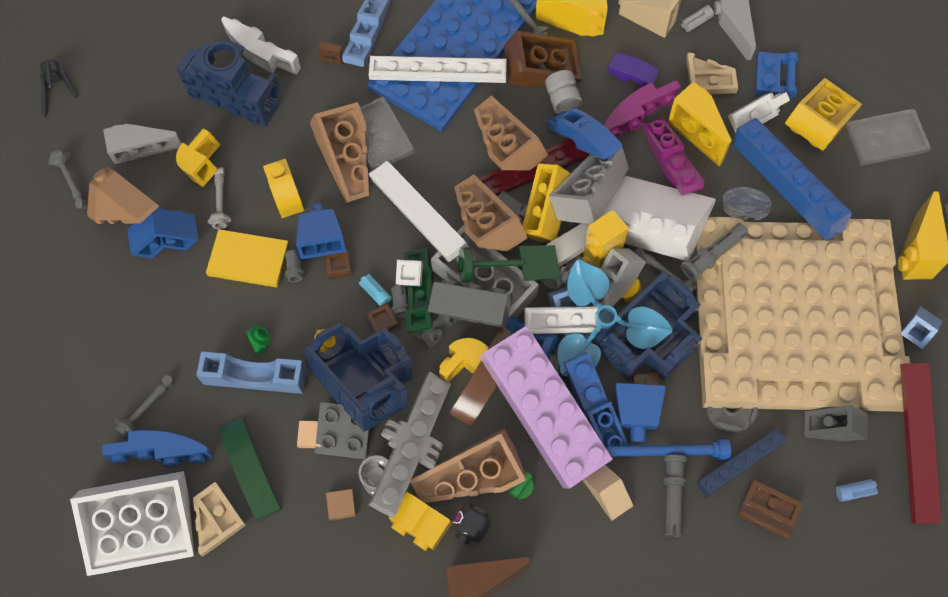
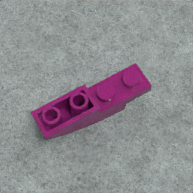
[604,80,681,139]
[643,118,704,195]

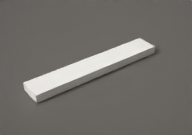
[369,56,506,83]
[369,161,469,262]

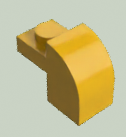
[176,128,220,187]
[263,159,304,218]
[439,338,488,383]

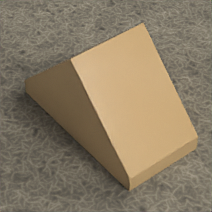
[583,465,633,521]

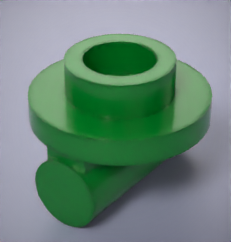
[245,325,271,354]
[508,471,534,500]

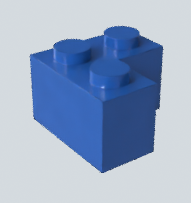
[127,207,199,258]

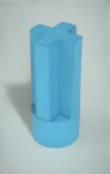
[359,274,392,306]

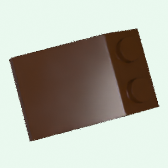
[504,31,582,87]
[446,557,530,597]

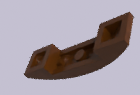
[449,327,514,426]

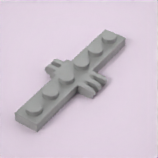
[369,372,451,518]

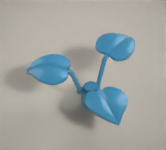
[557,259,673,377]

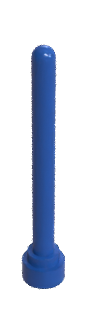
[606,439,731,460]

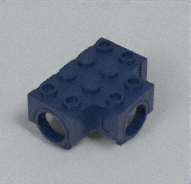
[176,38,280,127]
[592,271,703,381]
[304,323,413,432]

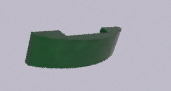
[404,248,435,334]
[219,417,281,521]

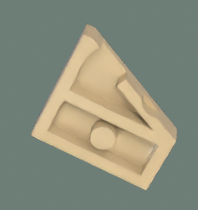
[686,53,738,94]
[193,482,246,557]

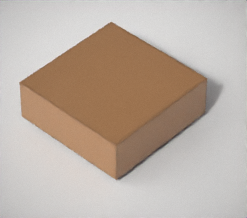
[326,489,356,521]

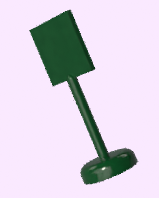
[458,245,561,282]

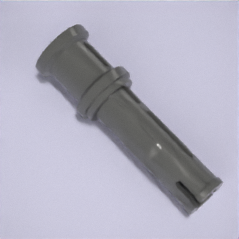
[681,223,749,281]
[663,455,687,537]

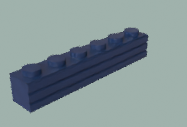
[697,428,787,497]

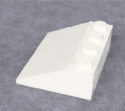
[600,176,715,261]
[70,471,195,576]

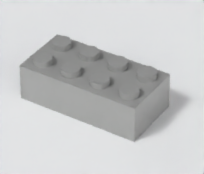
[431,225,539,329]

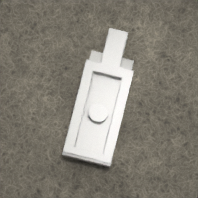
[728,92,790,133]

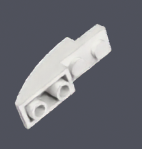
[221,16,301,75]

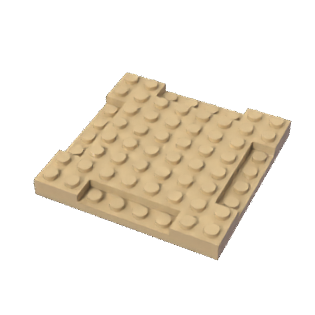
[693,217,910,412]

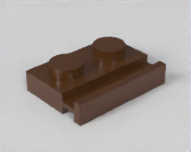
[737,480,803,540]

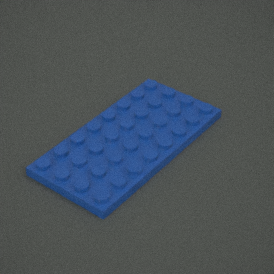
[367,0,536,132]

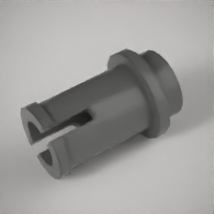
[285,250,304,283]
[391,285,409,318]

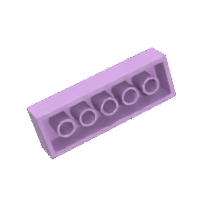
[479,326,613,489]

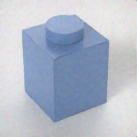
[901,306,942,349]

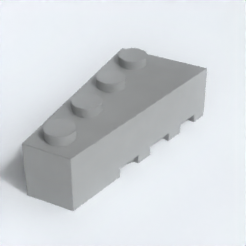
[549,148,629,224]

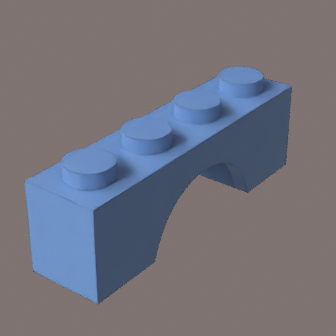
[196,351,307,394]

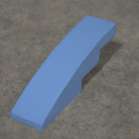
[342,0,391,67]

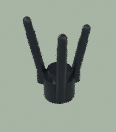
[40,59,77,117]

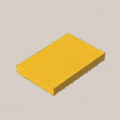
[206,230,289,288]

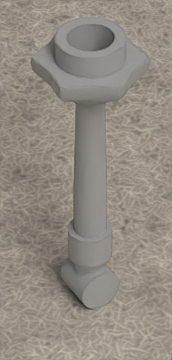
[208,167,231,230]

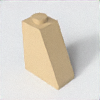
[618,0,681,38]

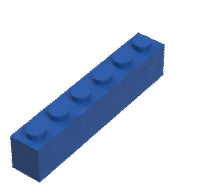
[734,117,852,241]

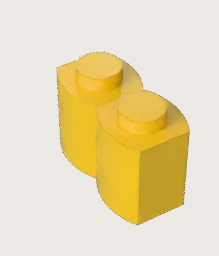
[389,492,452,551]

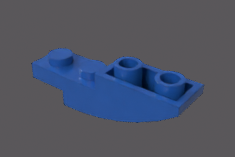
[546,108,623,159]
[563,352,629,457]
[102,430,213,467]

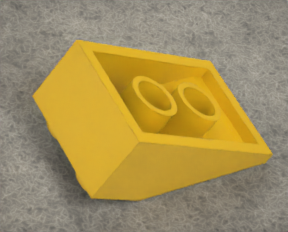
[535,0,607,37]
[785,78,862,151]
[668,82,732,166]
[898,192,948,280]

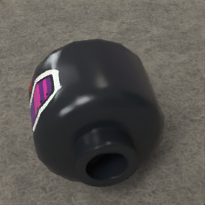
[451,503,491,545]

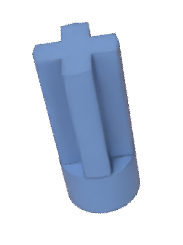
[836,479,878,502]

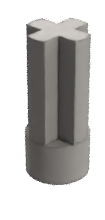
[681,5,714,32]

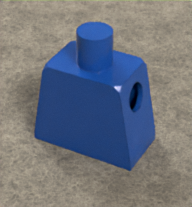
[296,203,346,260]
[614,383,665,444]

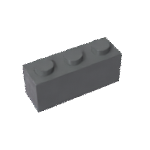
[428,279,512,328]

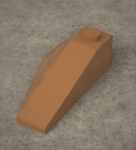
[474,96,548,170]
[310,102,369,203]
[87,167,159,224]
[454,174,527,251]
[410,428,526,503]

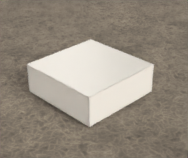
[396,260,423,286]

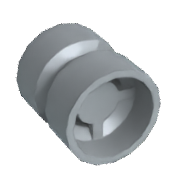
[545,70,582,114]
[358,455,388,496]

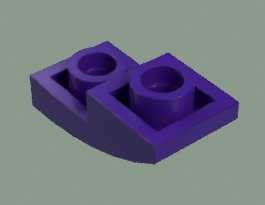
[606,52,659,87]

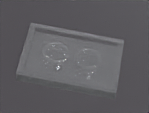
[360,96,415,171]
[846,109,931,166]

